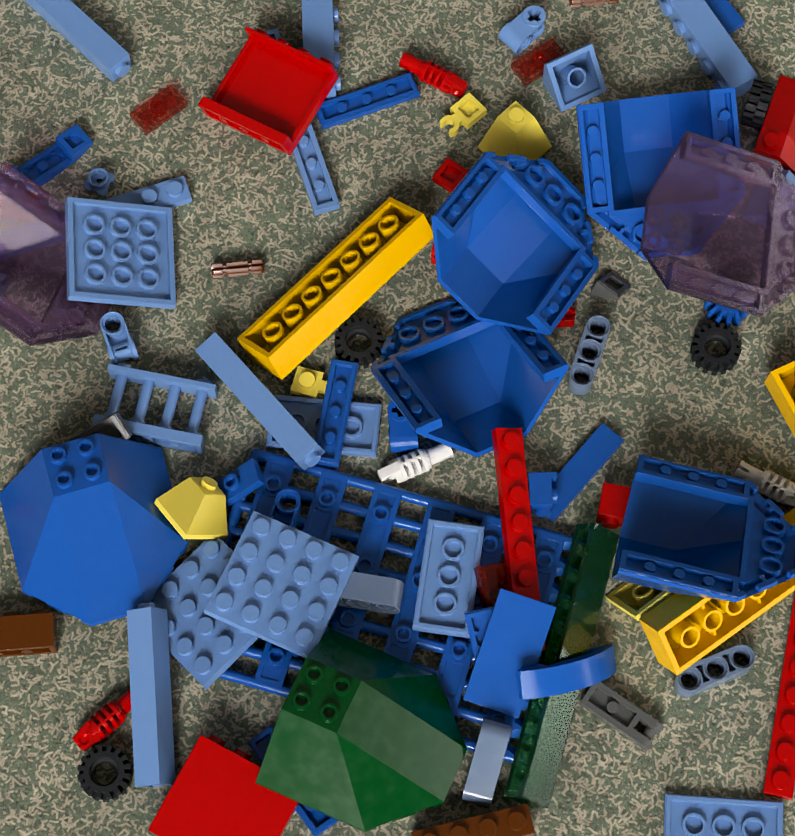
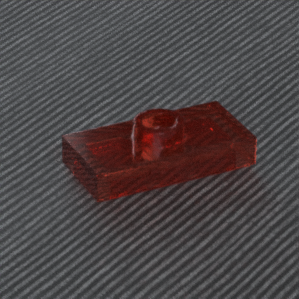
[510,38,565,86]
[130,85,188,136]
[474,562,508,608]

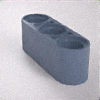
[568,315,611,395]
[338,571,404,614]
[673,644,755,698]
[461,718,513,808]

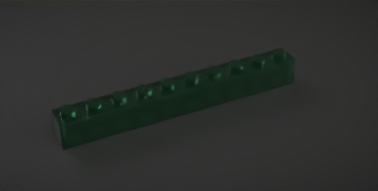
[504,522,619,808]

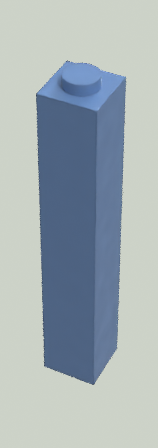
[24,0,132,82]
[195,332,325,471]
[127,603,176,787]

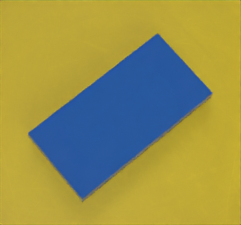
[463,588,556,718]

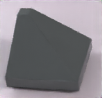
[590,271,631,300]

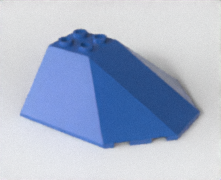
[576,87,745,261]
[431,151,599,335]
[371,298,569,457]
[0,433,188,627]
[612,454,795,602]

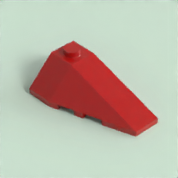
[750,75,795,176]

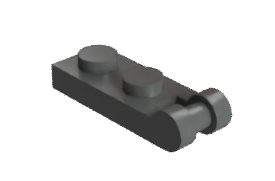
[579,682,663,751]

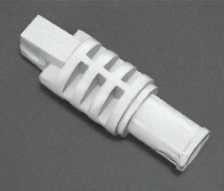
[378,443,454,485]
[734,460,795,508]

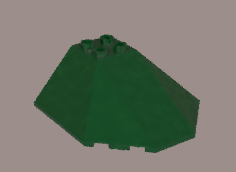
[255,629,467,832]

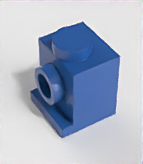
[527,472,558,517]

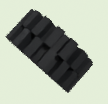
[740,79,775,130]
[334,316,384,369]
[690,322,742,375]
[77,745,133,802]

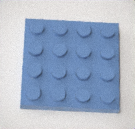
[65,197,176,309]
[204,511,359,658]
[152,537,258,690]

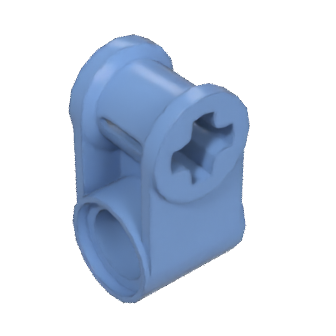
[498,5,546,55]
[100,311,139,365]

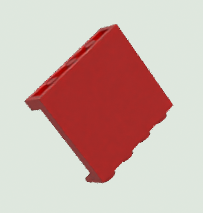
[198,26,339,156]
[148,734,299,836]

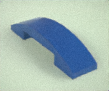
[0,124,93,199]
[517,643,616,700]

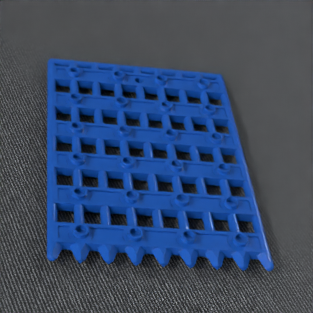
[180,449,584,765]

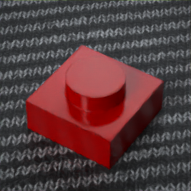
[432,157,469,193]

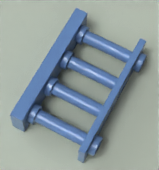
[92,363,218,455]

